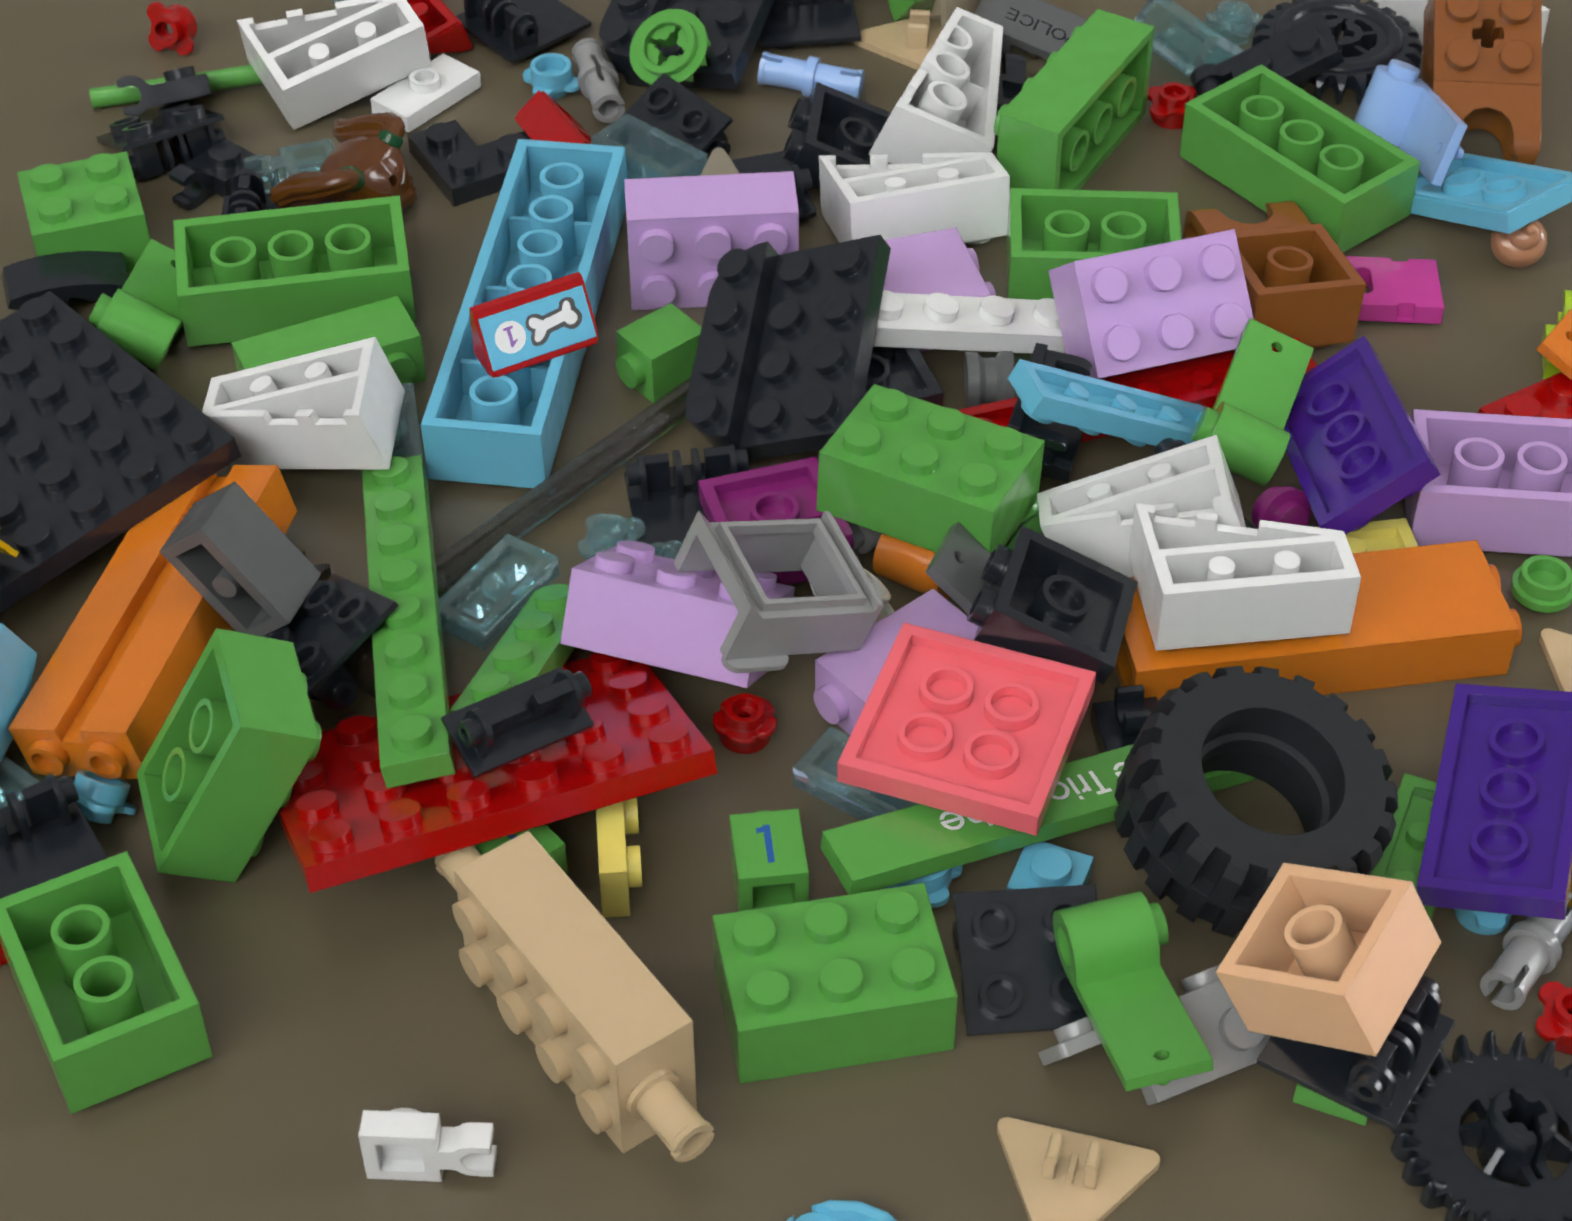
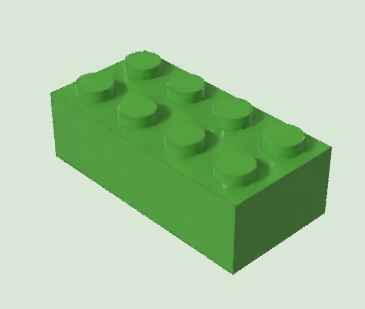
[994,9,1155,190]
[1180,64,1420,253]
[173,195,416,347]

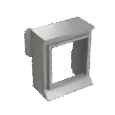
[673,510,884,673]

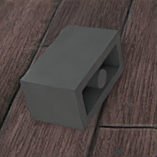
[159,481,321,636]

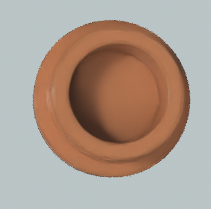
[1491,219,1547,268]

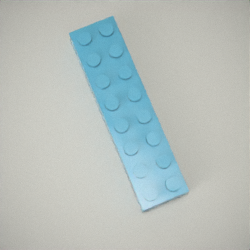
[421,139,627,489]

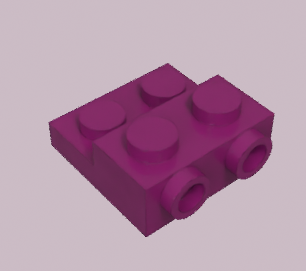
[698,457,853,585]

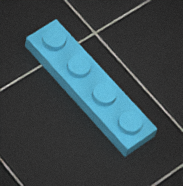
[1008,359,1206,447]

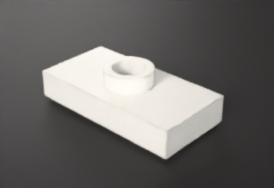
[370,53,481,133]

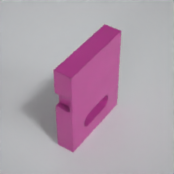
[1346,256,1444,324]

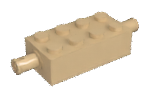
[434,831,714,1163]

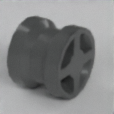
[963,351,1015,408]

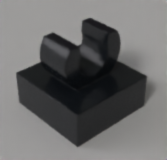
[1090,685,1158,753]

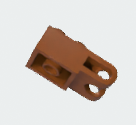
[1423,0,1542,165]
[1182,201,1366,348]

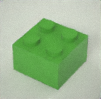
[17,151,150,273]

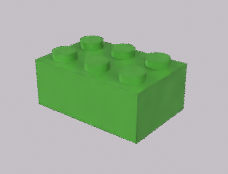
[1006,188,1182,300]
[816,384,1045,553]
[136,628,321,883]
[0,851,213,1114]
[712,883,958,1084]

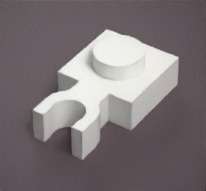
[358,1108,497,1182]

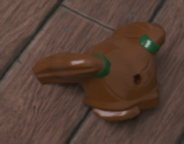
[269,112,417,215]

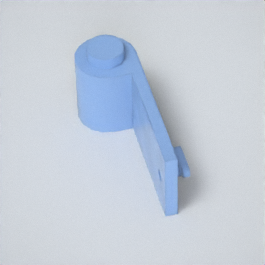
[1353,59,1468,186]

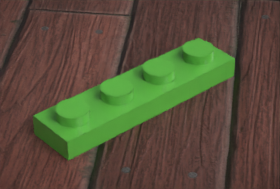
[449,584,576,713]

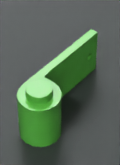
[88,239,183,371]
[1191,318,1314,487]
[1053,891,1213,1092]

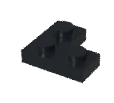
[407,120,531,207]

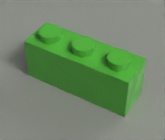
[231,296,426,387]

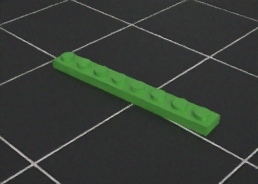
[362,454,456,789]

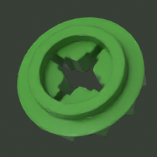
[630,9,712,86]

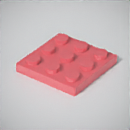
[837,623,1096,836]

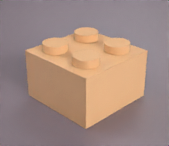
[1216,863,1441,1056]

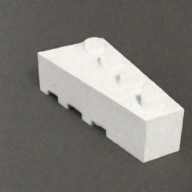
[869,7,1003,164]

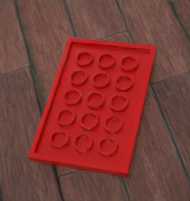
[277,652,718,893]

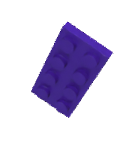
[1284,336,1441,535]
[1417,683,1572,920]

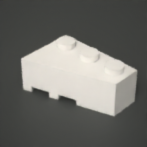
[237,0,431,130]
[819,152,1010,245]
[202,337,405,470]
[1037,435,1246,578]
[1129,503,1361,651]

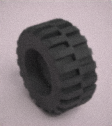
[1114,666,1399,937]

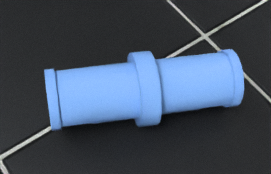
[757,51,865,99]

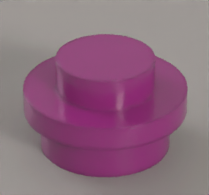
[1251,486,1311,529]

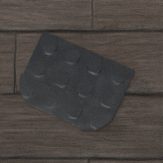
[599,0,775,89]
[685,235,891,461]

